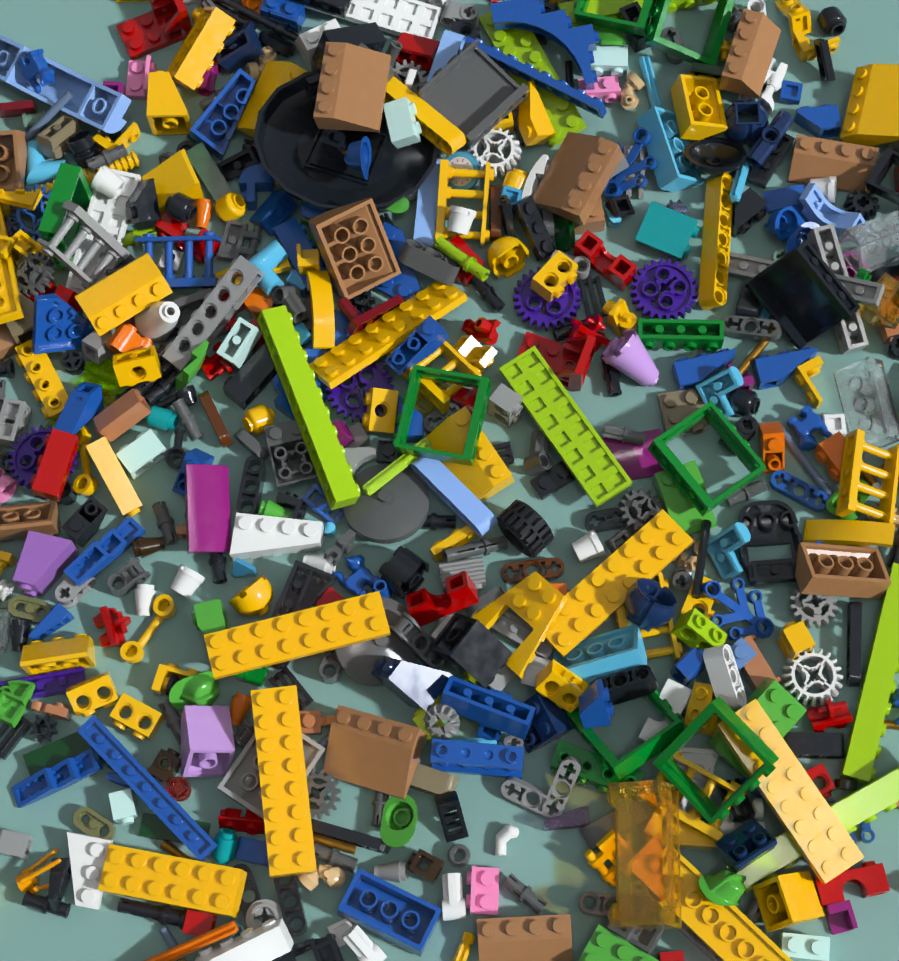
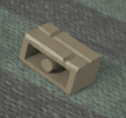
[36,114,82,160]

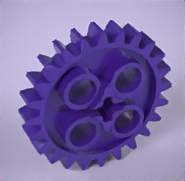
[630,258,699,319]
[513,266,581,332]
[325,361,395,423]
[7,425,79,491]

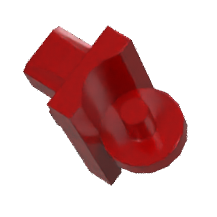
[569,314,610,352]
[461,317,501,345]
[201,341,233,381]
[93,606,131,648]
[806,699,853,732]

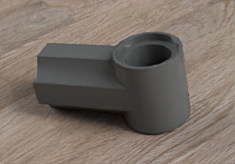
[272,285,309,323]
[523,430,552,475]

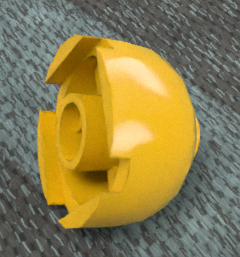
[487,236,530,278]
[229,574,274,616]

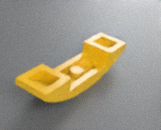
[306,270,335,349]

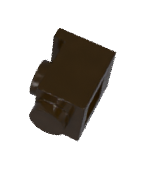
[147,748,181,786]
[407,848,445,885]

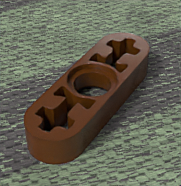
[489,185,502,241]
[198,390,233,448]
[501,557,564,585]

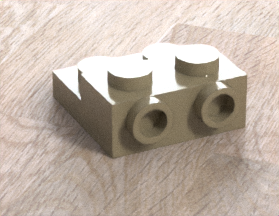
[657,388,709,437]

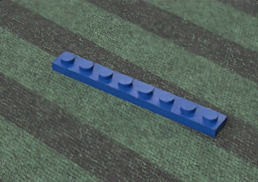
[464,36,607,119]
[77,715,218,861]

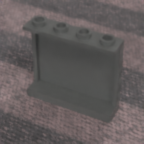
[418,39,530,149]

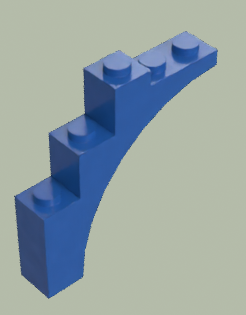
[490,0,599,90]

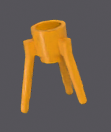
[15,848,61,893]

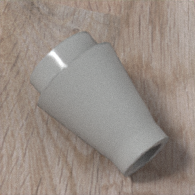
[374,860,409,883]

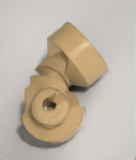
[246,46,277,82]
[620,70,645,110]
[297,864,346,891]

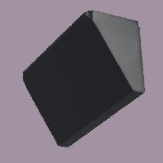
[216,145,260,182]

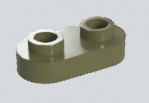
[8,595,52,623]
[73,807,116,840]

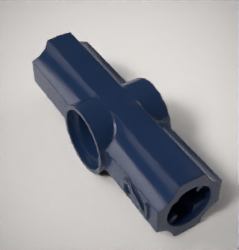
[746,111,794,168]

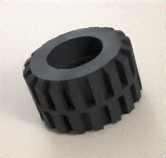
[497,500,554,558]

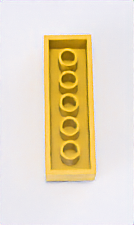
[98,844,248,919]

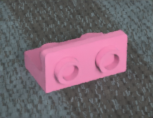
[125,55,157,100]
[578,76,621,103]
[466,865,500,916]

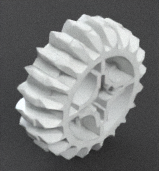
[466,128,521,180]
[781,648,843,708]

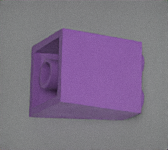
[13,530,80,598]

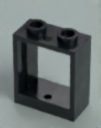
[865,148,899,205]

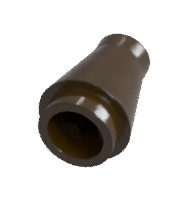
[132,536,165,559]

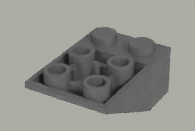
[264,420,318,488]

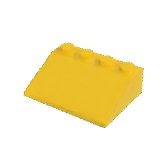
[840,63,899,147]
[425,406,515,503]

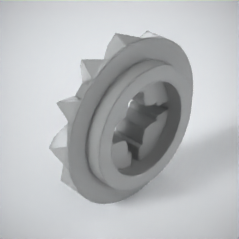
[423,704,460,739]
[246,899,283,929]

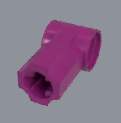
[195,57,222,97]

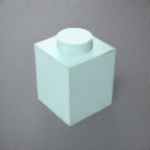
[108,788,140,826]

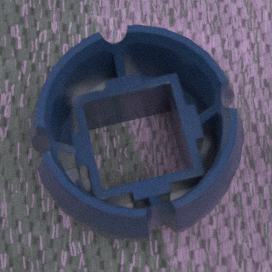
[724,100,769,147]
[625,578,678,632]

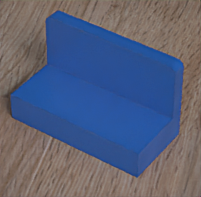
[249,190,298,236]

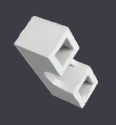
[637,678,692,754]

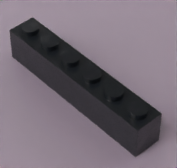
[223,297,313,410]

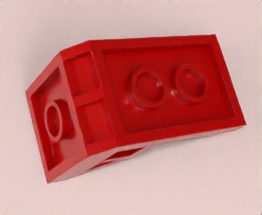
[116,0,192,60]
[517,331,596,392]

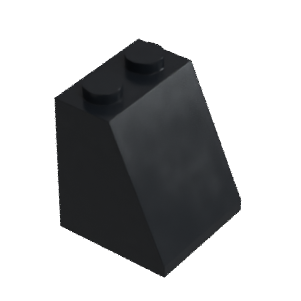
[429,612,512,689]

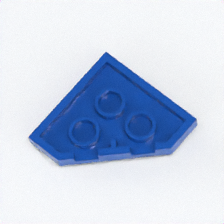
[375,221,420,302]
[31,293,95,355]

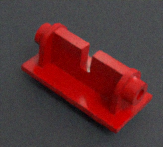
[218,808,265,835]

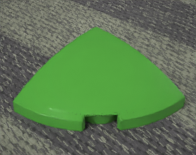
[593,27,626,45]
[175,340,209,391]
[0,680,36,728]

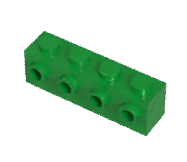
[636,318,724,352]
[550,740,646,802]

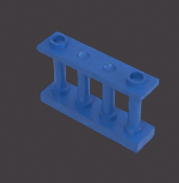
[135,232,222,289]
[430,738,524,779]

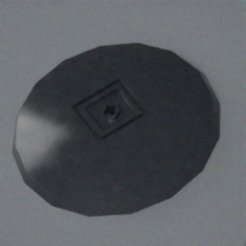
[253,71,438,211]

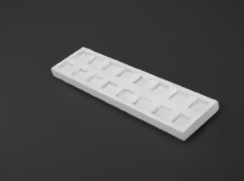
[289,0,442,39]
[65,166,141,320]

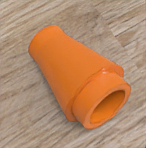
[195,198,214,230]
[230,692,252,726]

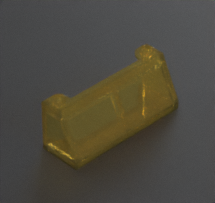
[606,779,682,929]

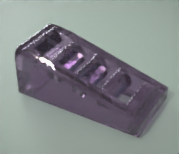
[543,806,590,831]

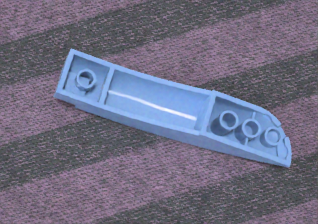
[0,35,132,133]

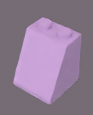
[180,705,235,777]

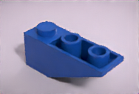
[384,315,449,375]
[752,347,818,390]
[672,348,737,391]
[54,382,104,435]

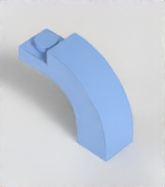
[799,183,868,242]

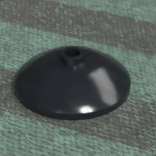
[684,137,747,175]

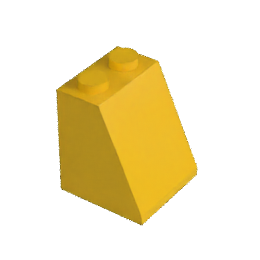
[146,71,192,136]
[142,149,204,217]
[752,870,825,932]

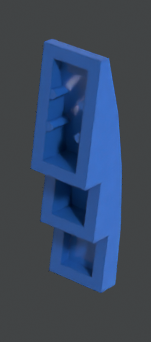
[63,516,146,587]
[11,748,103,808]

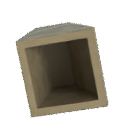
[6,292,34,345]

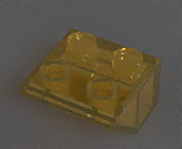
[859,272,899,329]

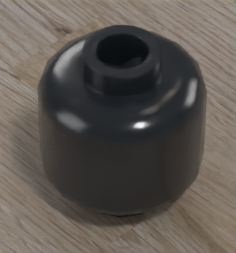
[817,6,847,37]
[165,192,197,223]
[727,387,760,417]

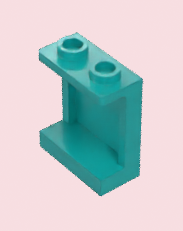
[635,201,700,261]

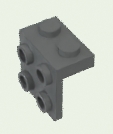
[172,287,227,346]

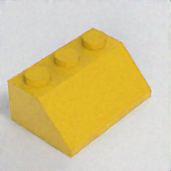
[670,74,728,141]
[20,634,96,676]

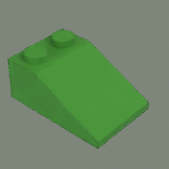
[652,460,717,536]
[191,599,229,636]

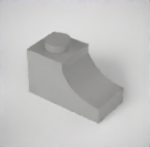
[344,446,377,478]

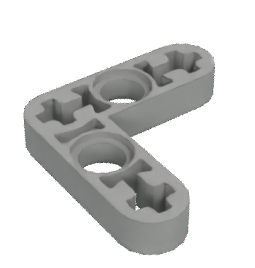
[501,756,582,819]

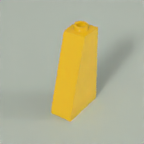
[86,436,143,518]

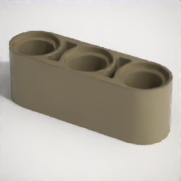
[409,763,459,796]

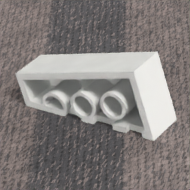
[230,513,324,562]
[194,918,294,961]

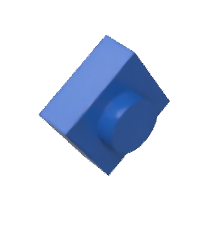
[779,80,803,105]

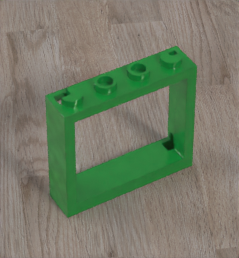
[573,0,657,37]
[644,0,735,66]
[38,163,92,270]
[393,365,492,466]
[647,401,767,517]
[565,690,685,781]
[652,697,779,824]

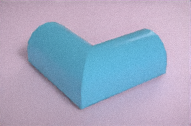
[26,140,67,185]
[248,239,289,297]
[695,366,744,418]
[707,522,751,582]

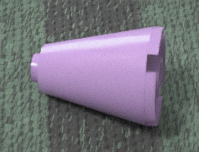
[602,328,659,387]

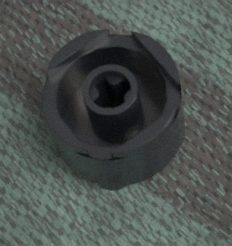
[379,546,429,599]

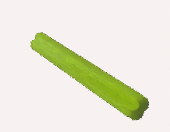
[362,438,432,496]

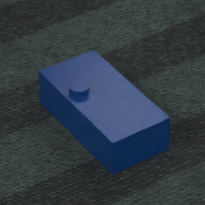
[337,868,442,957]

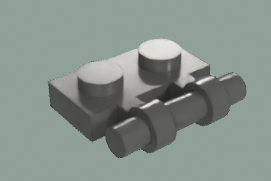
[217,220,262,262]

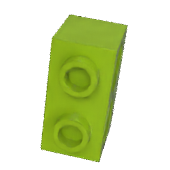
[671,608,728,651]

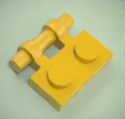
[584,829,636,887]

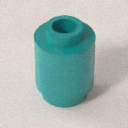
[145,406,179,431]
[211,828,238,864]

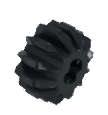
[843,188,880,223]

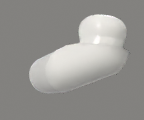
[495,824,519,856]

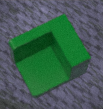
[234,666,269,687]

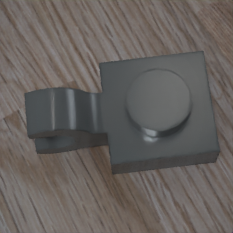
[323,529,356,566]

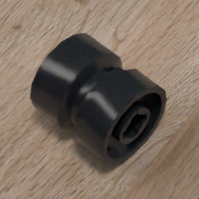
[66,130,101,169]

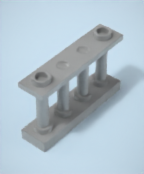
[37,200,130,289]

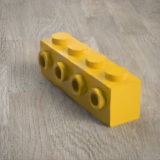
[15,339,69,423]

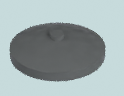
[343,463,430,544]
[333,597,421,686]

